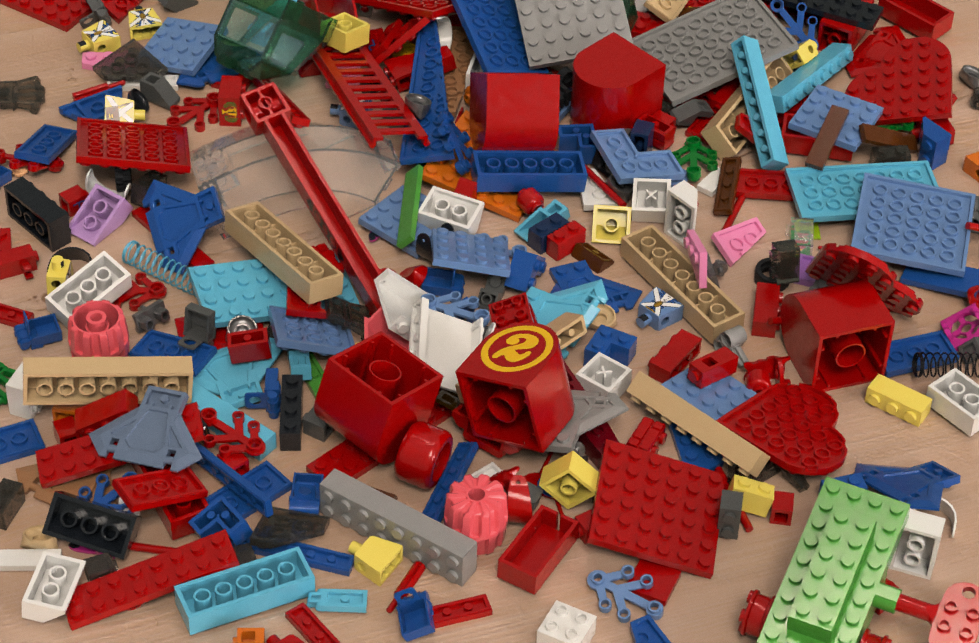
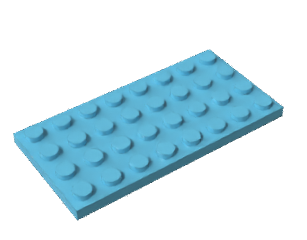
[784,160,939,223]
[187,254,360,328]

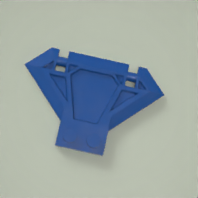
[176,43,268,88]
[142,180,225,275]
[549,260,642,313]
[854,461,961,511]

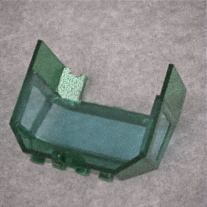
[214,0,338,80]

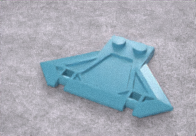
[526,279,608,359]
[193,337,283,408]

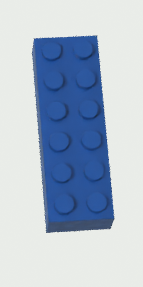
[470,150,588,192]

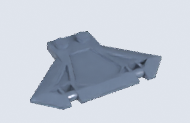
[89,385,203,473]

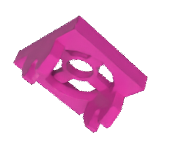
[940,303,979,351]

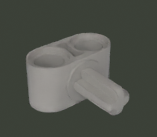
[713,325,749,367]

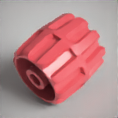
[68,300,129,357]
[444,474,508,555]

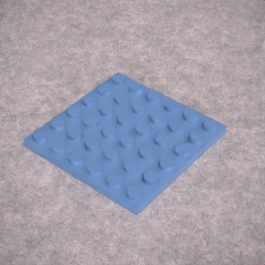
[851,172,976,277]

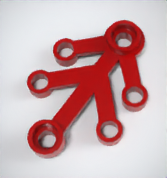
[166,92,219,132]
[0,144,64,172]
[111,272,167,312]
[200,408,266,458]

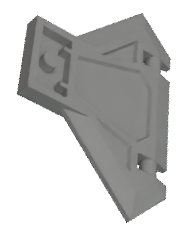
[545,390,629,453]

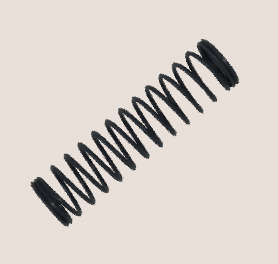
[912,352,979,378]

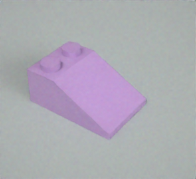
[69,183,133,247]

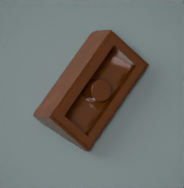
[571,243,614,273]

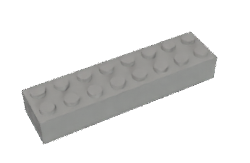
[319,468,477,587]

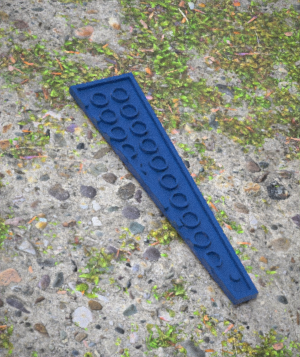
[399,20,455,165]

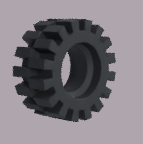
[114,166,132,192]

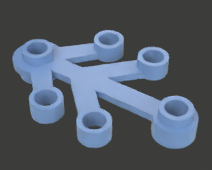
[421,291,490,327]
[587,565,664,623]

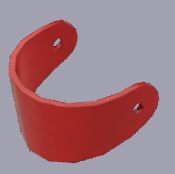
[507,475,533,524]

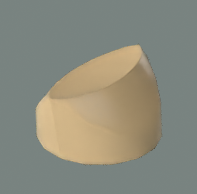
[588,304,617,329]
[20,525,59,549]

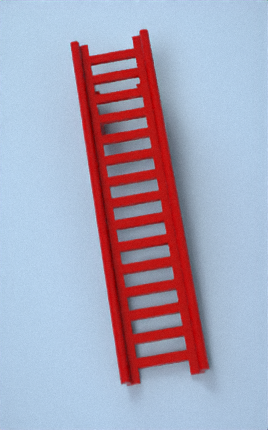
[285,0,430,148]

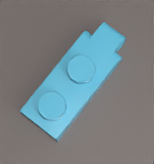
[307,588,368,613]

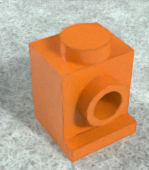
[232,628,265,643]

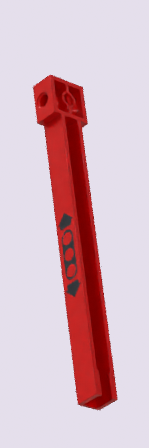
[239,82,381,315]

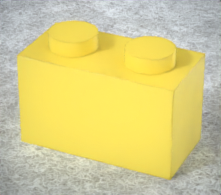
[727,474,775,518]

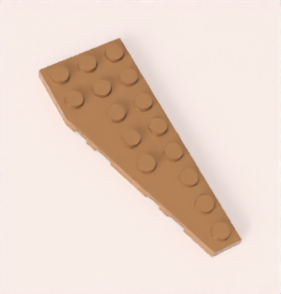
[444,26,474,118]

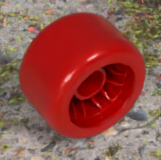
[394,421,453,490]

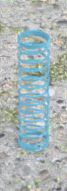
[122,240,196,297]

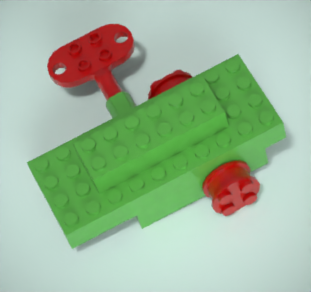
[738,476,979,643]

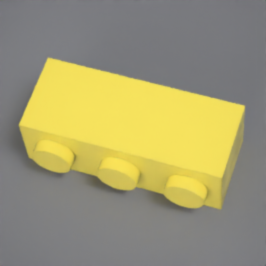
[865,374,933,427]

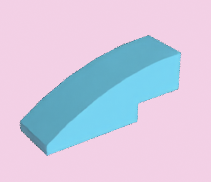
[514,199,571,242]
[287,349,312,380]

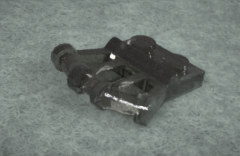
[0,76,46,114]
[324,296,371,341]

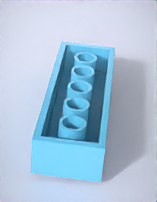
[174,546,315,635]

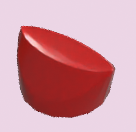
[400,265,428,287]

